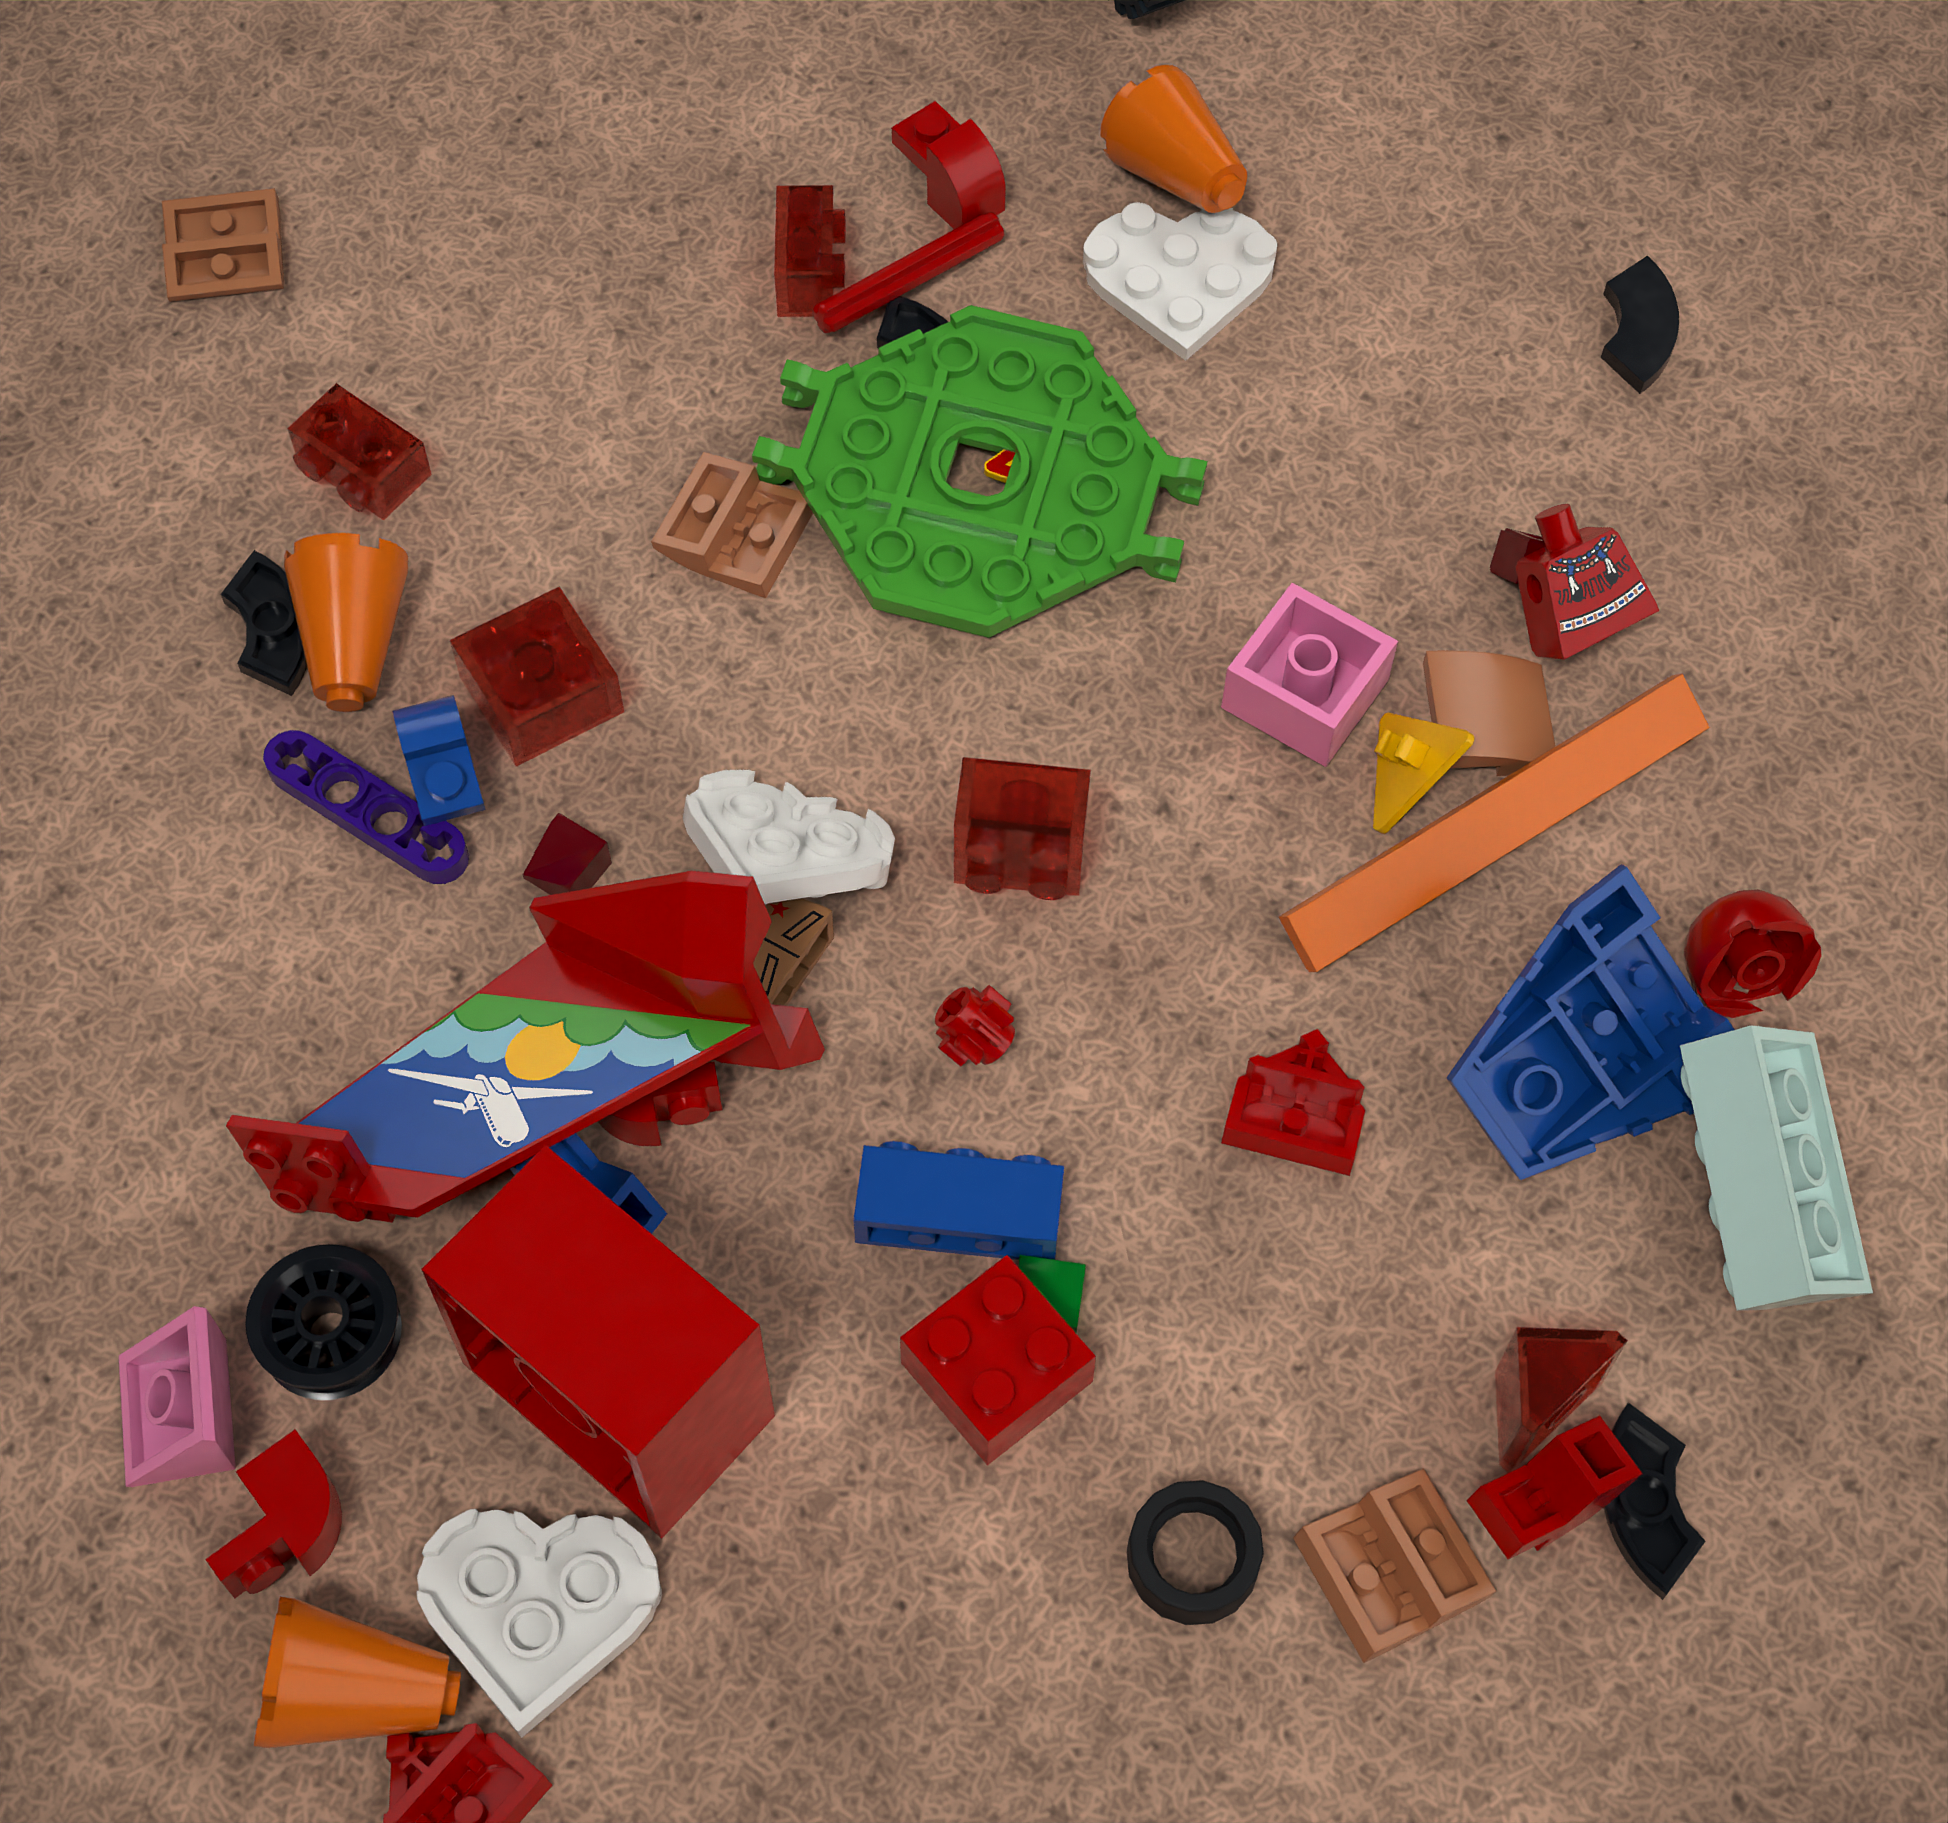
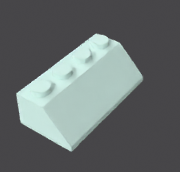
[1680,1025,1873,1311]

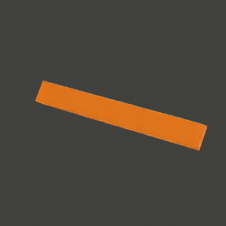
[1279,674,1710,972]

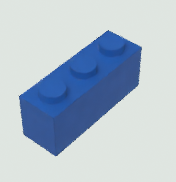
[853,1141,1064,1260]

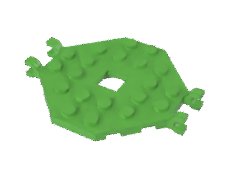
[752,305,1208,638]

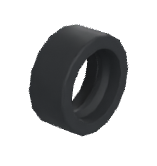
[1127,1480,1264,1625]

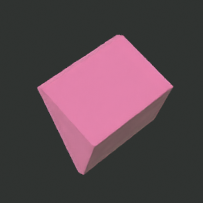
[119,1306,236,1487]

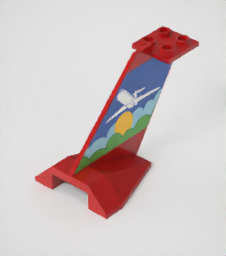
[226,871,825,1223]

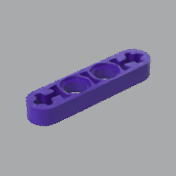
[263,730,469,884]

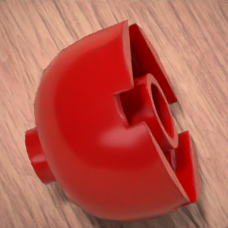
[1684,889,1822,1018]

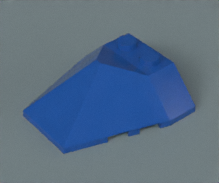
[1446,864,1735,1180]

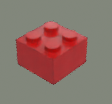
[900,1255,1096,1466]

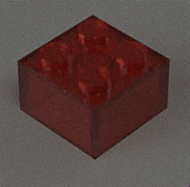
[450,586,624,767]
[954,757,1091,900]

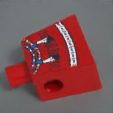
[1515,504,1659,660]

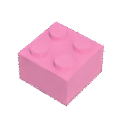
[1221,583,1398,767]

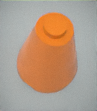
[1100,65,1247,213]
[284,533,408,712]
[254,1597,461,1748]

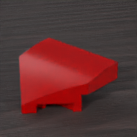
[1221,1029,1365,1176]
[383,1723,553,1823]

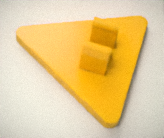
[1373,712,1474,834]

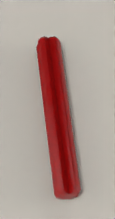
[812,212,1004,333]

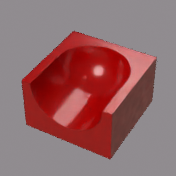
[421,1145,775,1539]

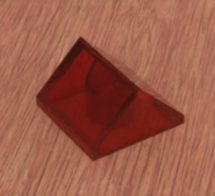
[1495,1327,1628,1473]

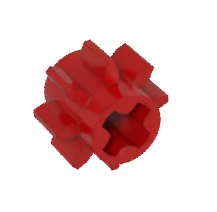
[935,985,1015,1067]

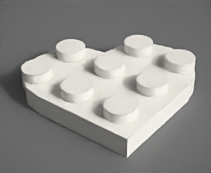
[1083,202,1277,361]
[683,770,895,905]
[417,1509,662,1738]

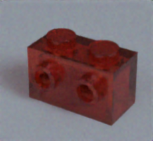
[774,185,846,317]
[287,383,432,520]

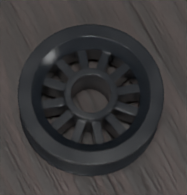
[245,1244,402,1400]

